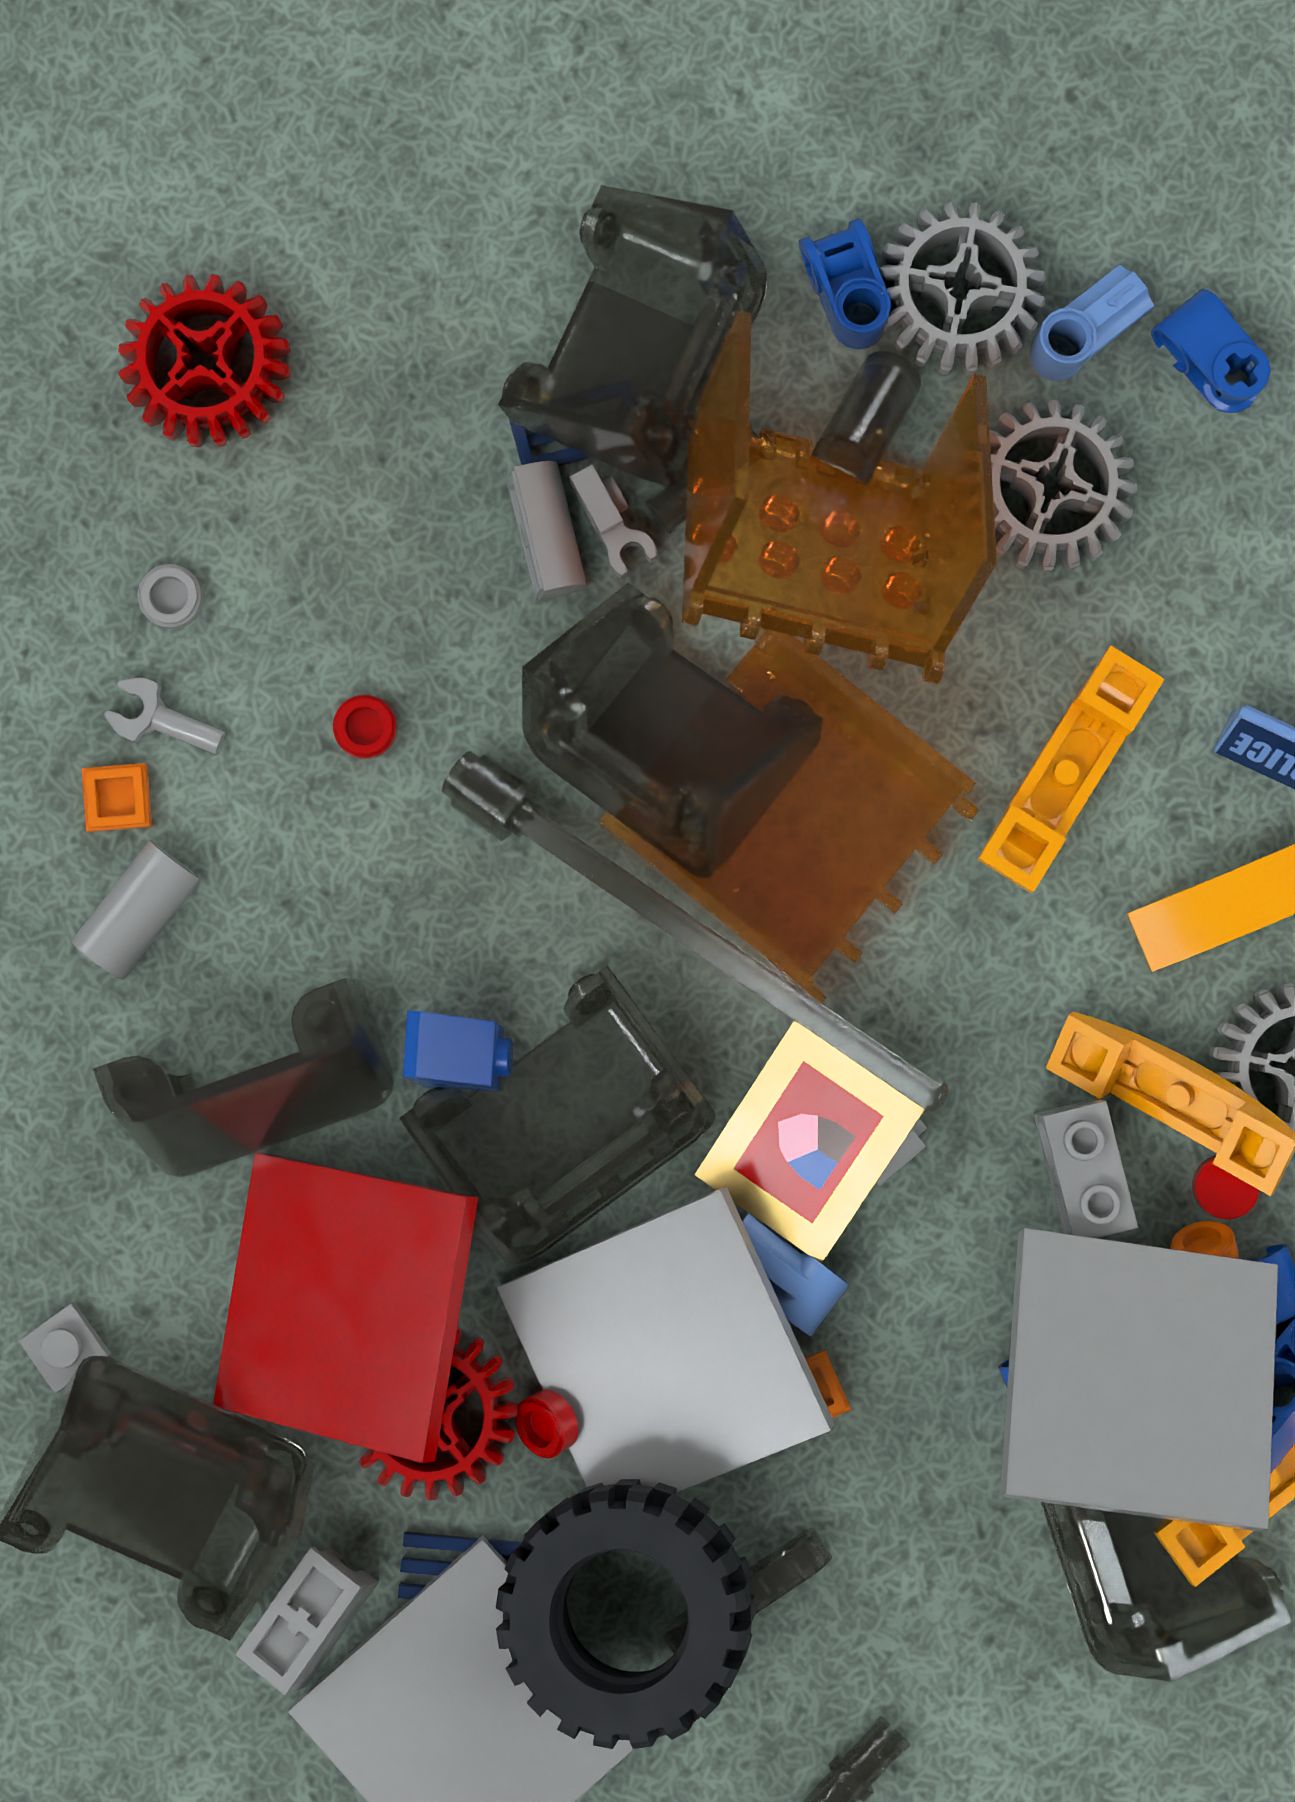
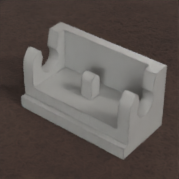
[235,1547,379,1695]

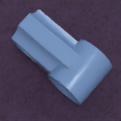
[1029,265,1154,381]
[741,1212,850,1336]

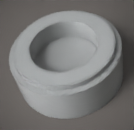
[138,564,203,629]

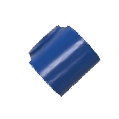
[798,218,891,350]
[1151,288,1271,413]

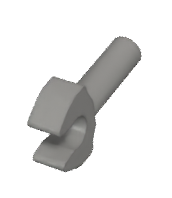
[104,678,226,755]

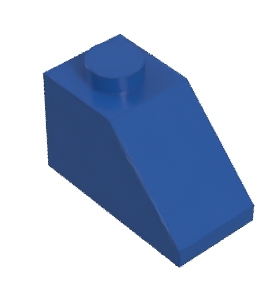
[403,1011,513,1091]

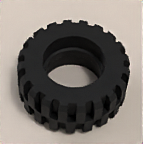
[496,1479,756,1749]

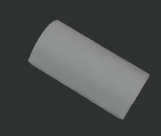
[507,461,587,601]
[71,840,202,980]

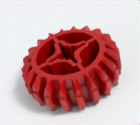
[118,274,291,447]
[349,1327,518,1500]

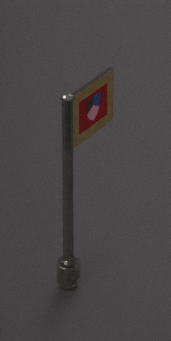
[441,751,949,1263]

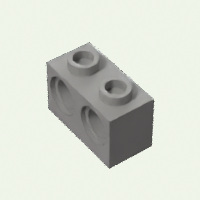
[1033,1098,1138,1238]

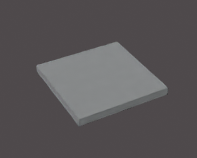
[496,1186,835,1492]
[1000,1228,1278,1532]
[288,1535,633,1802]

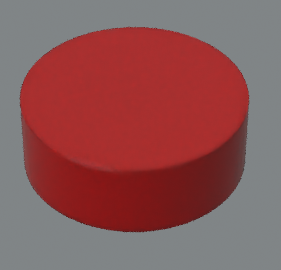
[333,695,398,759]
[1192,1156,1259,1220]
[515,1389,578,1459]

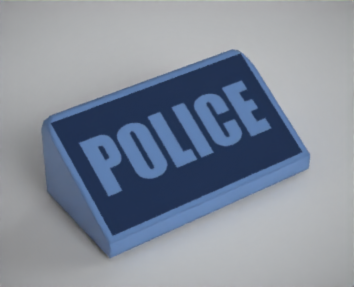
[1214,705,1295,789]

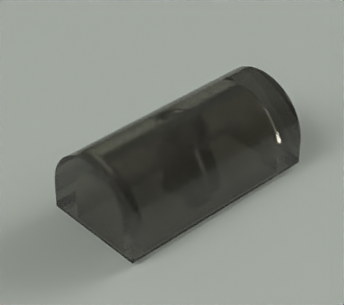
[811,351,921,484]

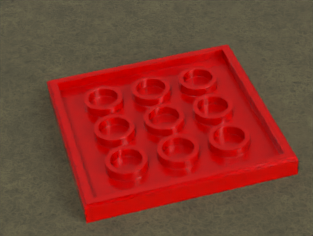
[213,1153,479,1463]

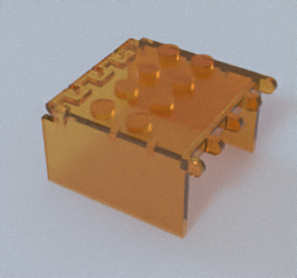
[682,310,997,684]
[599,615,979,1008]

